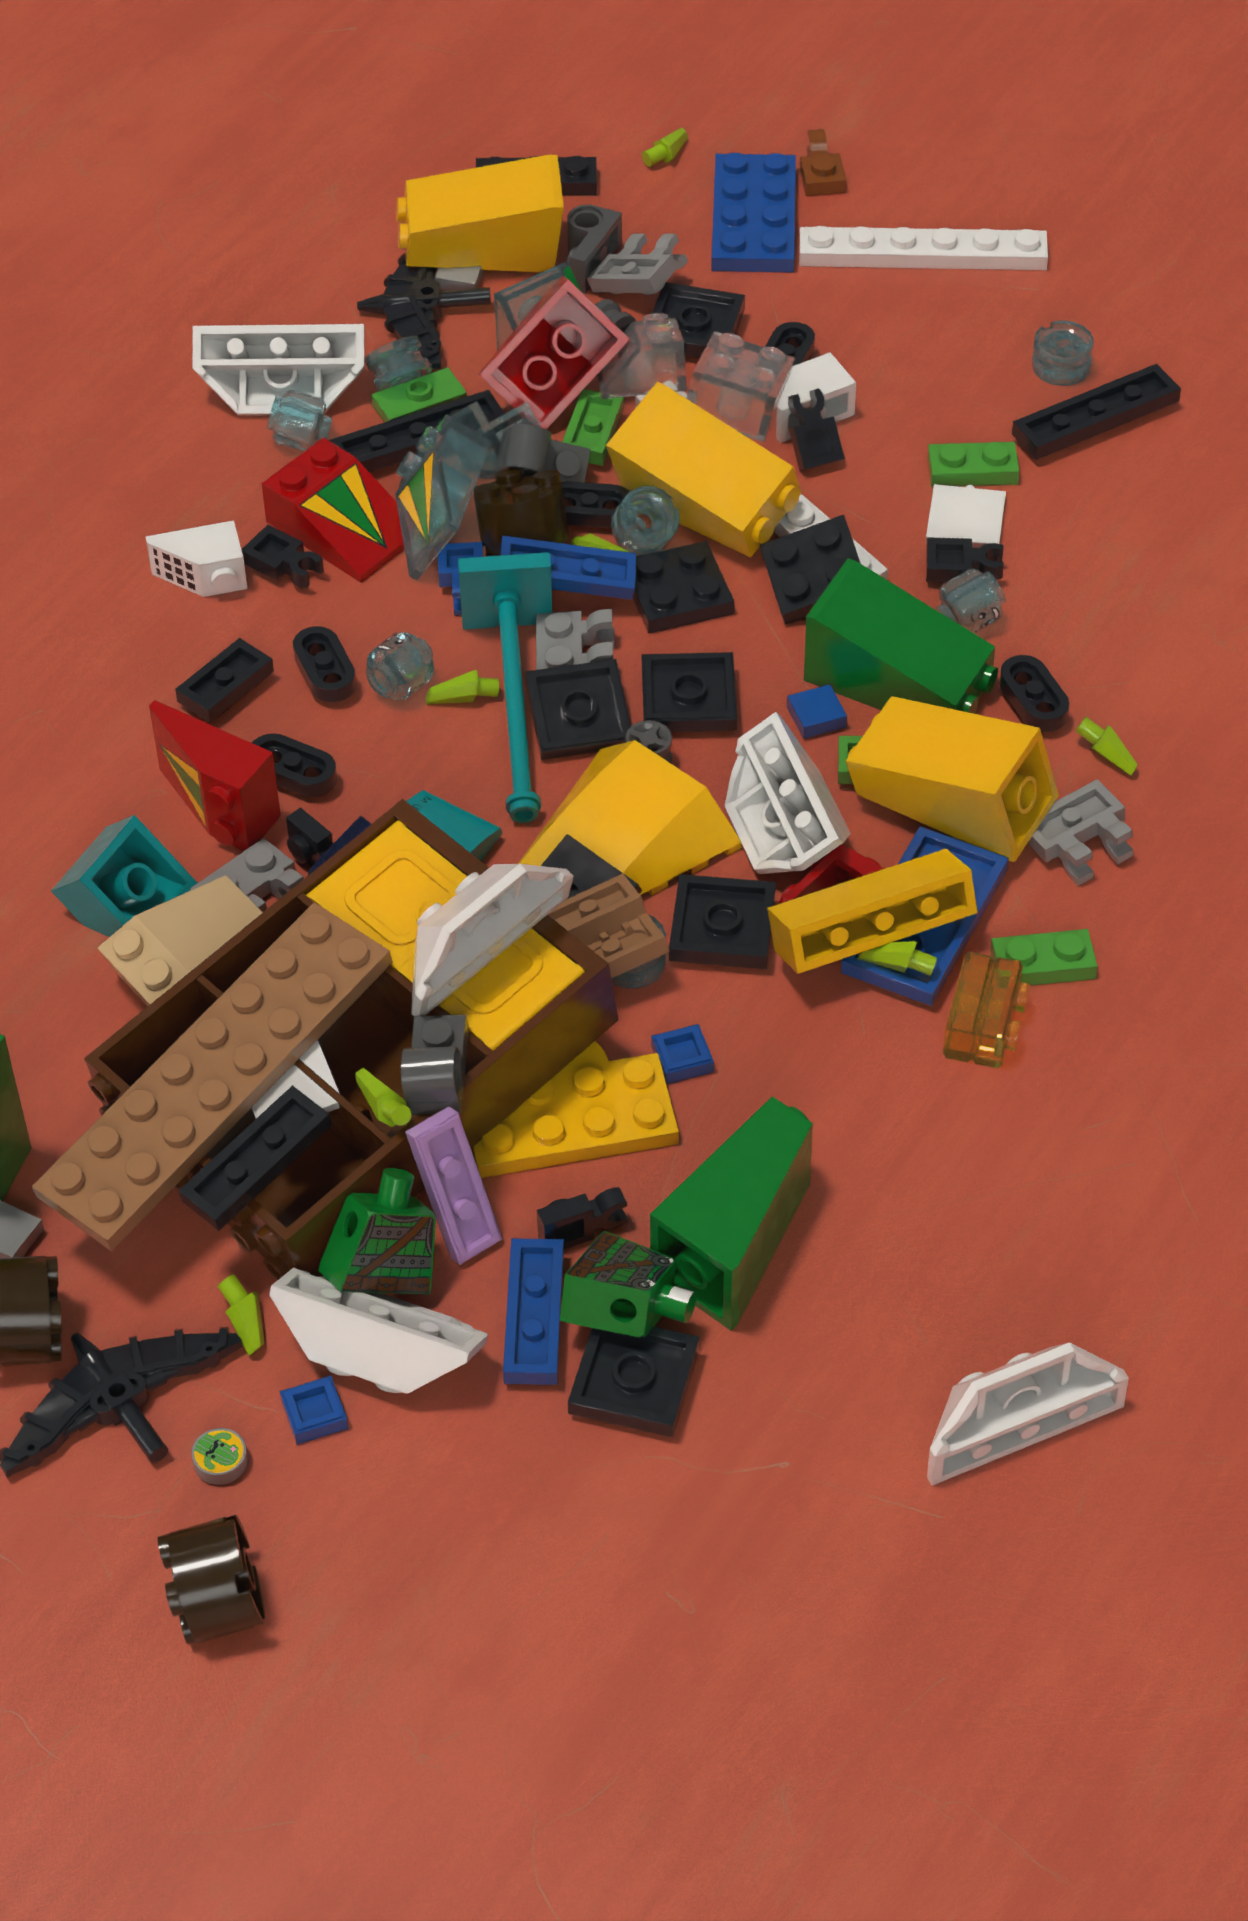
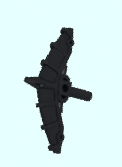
[357,253,491,370]
[0,1327,243,1477]

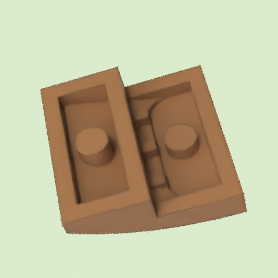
[548,874,670,979]

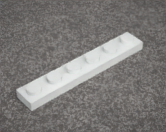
[799,226,1048,270]

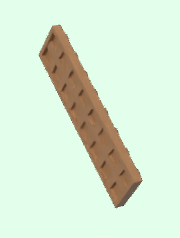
[32,902,393,1251]

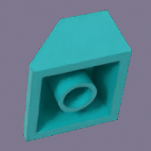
[51,815,198,937]

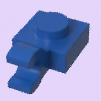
[438,542,483,615]

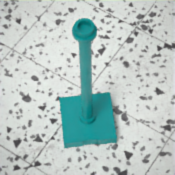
[458,552,552,823]

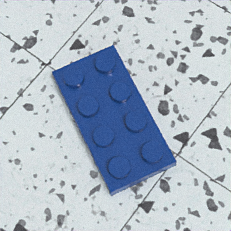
[711,153,796,273]
[841,827,1009,1006]

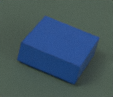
[787,684,847,739]
[651,1024,714,1084]
[279,1376,348,1445]

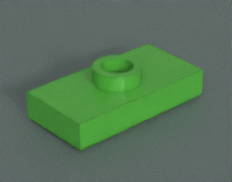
[371,367,467,422]

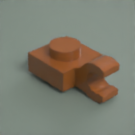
[800,129,846,196]

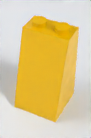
[396,154,564,273]
[606,381,801,558]
[845,696,1059,862]

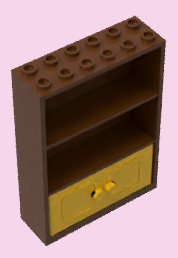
[84,799,619,1280]

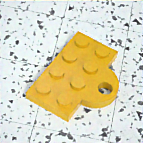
[472,1041,679,1178]

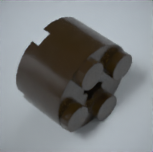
[473,468,569,555]
[0,1256,62,1366]
[157,1515,265,1645]

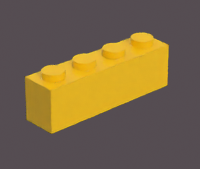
[767,849,978,974]

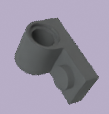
[567,205,622,294]
[495,424,591,482]
[401,1015,469,1115]

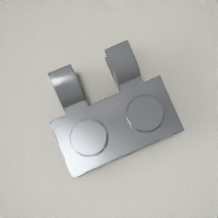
[586,234,688,295]
[536,609,615,670]
[1028,779,1134,886]
[190,838,303,912]

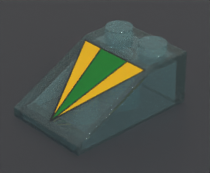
[395,414,492,580]

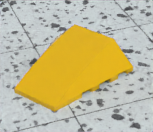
[518,740,742,895]

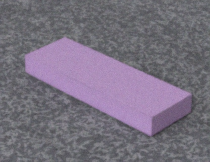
[405,1107,502,1265]

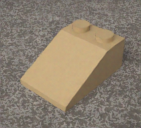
[97,875,263,1007]

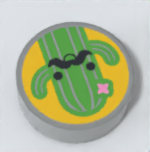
[191,1428,248,1485]

